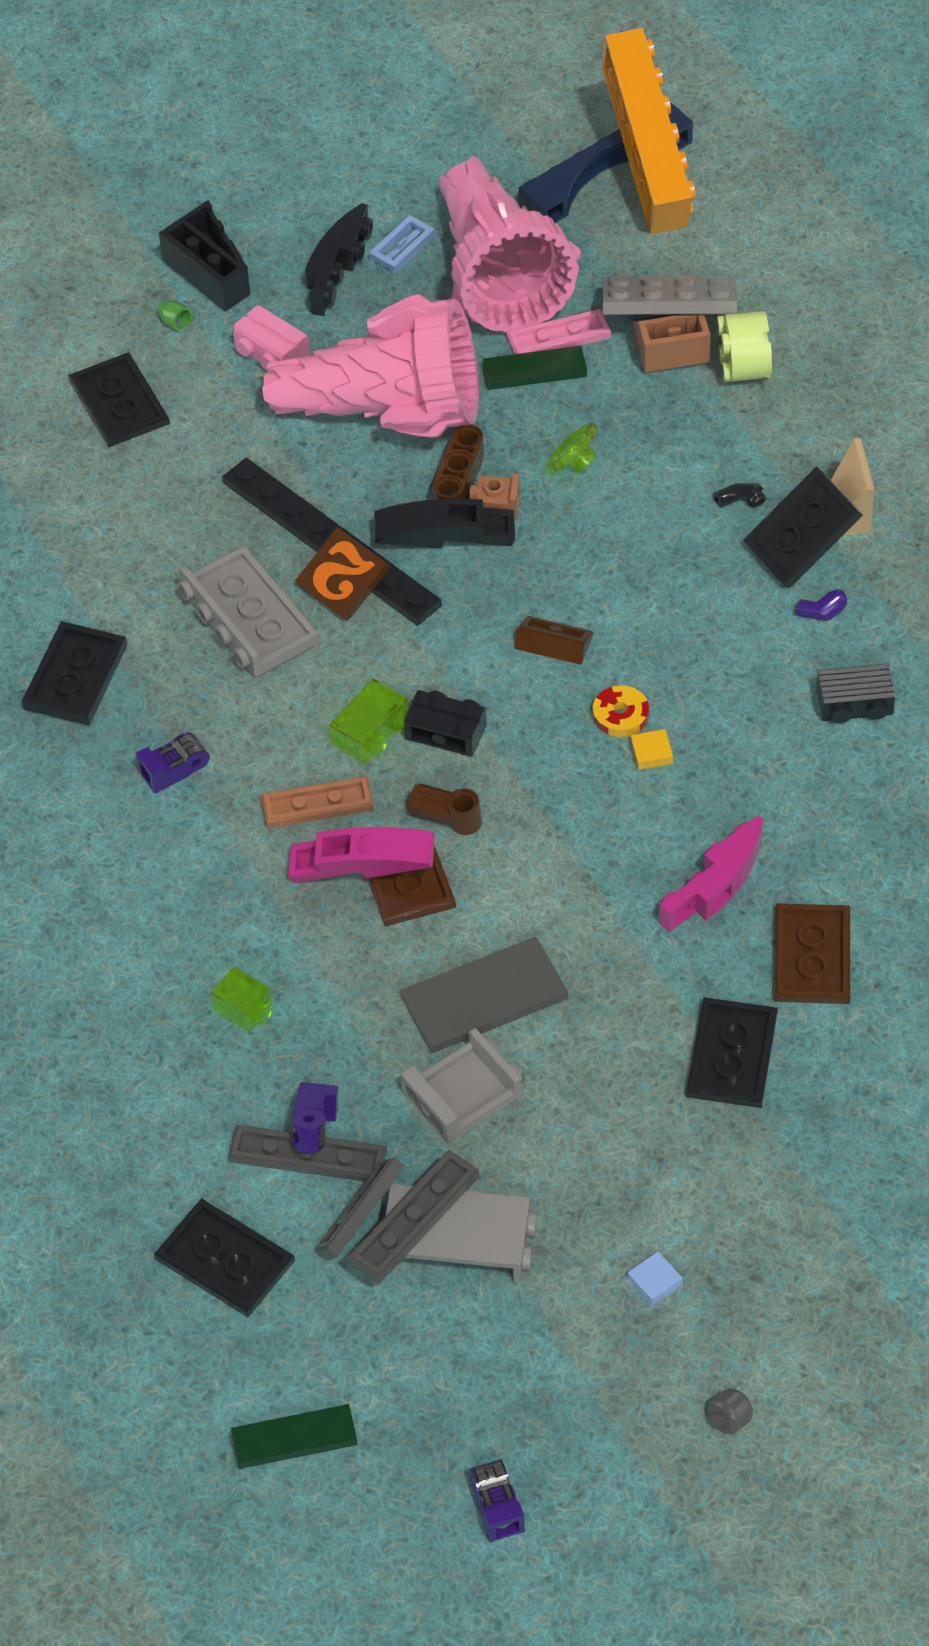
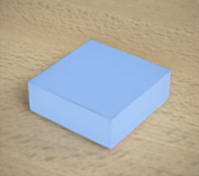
[627,1252,683,1306]

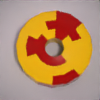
[592,685,649,737]

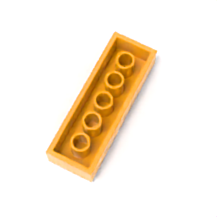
[602,28,696,234]

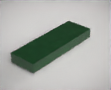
[483,345,587,390]
[231,1404,358,1469]

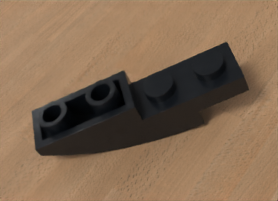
[305,203,373,316]
[374,499,515,548]

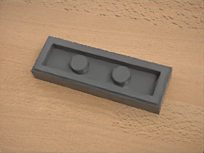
[315,1157,405,1260]

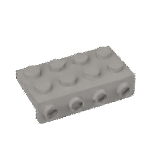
[603,275,737,315]
[177,546,320,678]

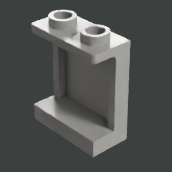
[401,1028,522,1144]

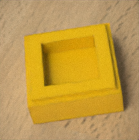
[630,729,673,770]

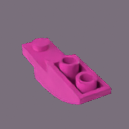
[659,815,763,932]
[288,827,435,883]

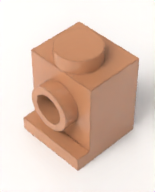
[469,473,520,521]

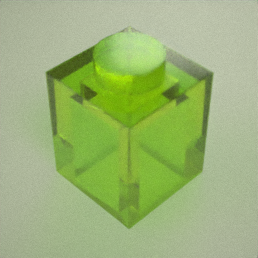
[211,966,273,1033]

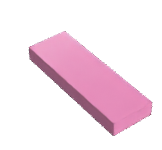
[507,309,611,354]

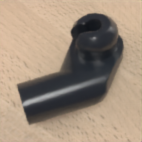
[713,483,766,508]

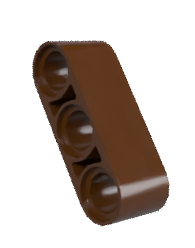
[433,424,484,499]

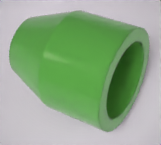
[157,301,193,332]

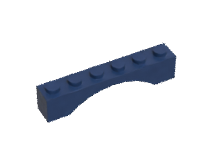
[518,102,693,223]

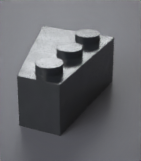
[159,200,250,311]

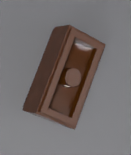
[515,616,594,665]

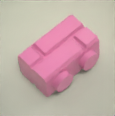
[233,305,310,371]

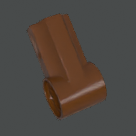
[408,783,482,835]

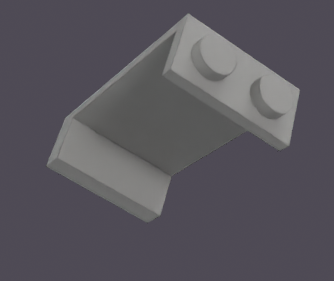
[385,1184,537,1283]

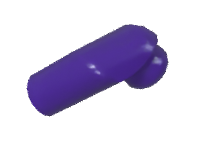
[797,589,847,621]

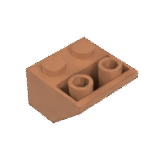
[630,314,711,373]

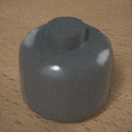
[707,1388,753,1434]

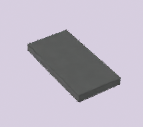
[401,937,568,1053]

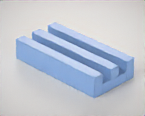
[369,215,435,274]

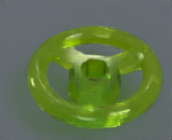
[546,422,598,473]

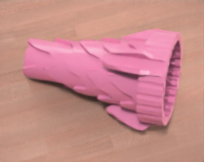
[439,155,581,333]
[262,294,479,438]

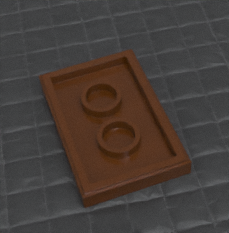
[774,903,850,1004]

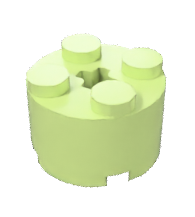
[717,311,772,382]

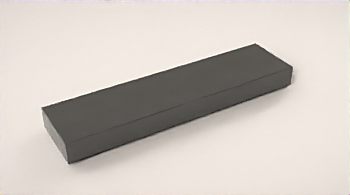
[229,1125,387,1182]
[348,1150,479,1285]

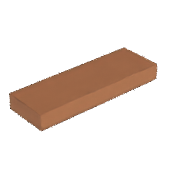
[261,776,374,829]

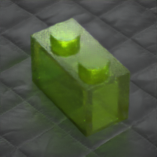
[329,679,408,764]

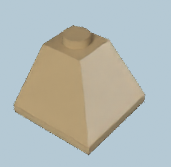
[831,437,875,536]

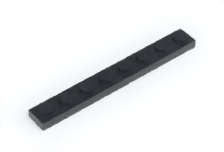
[222,457,442,627]

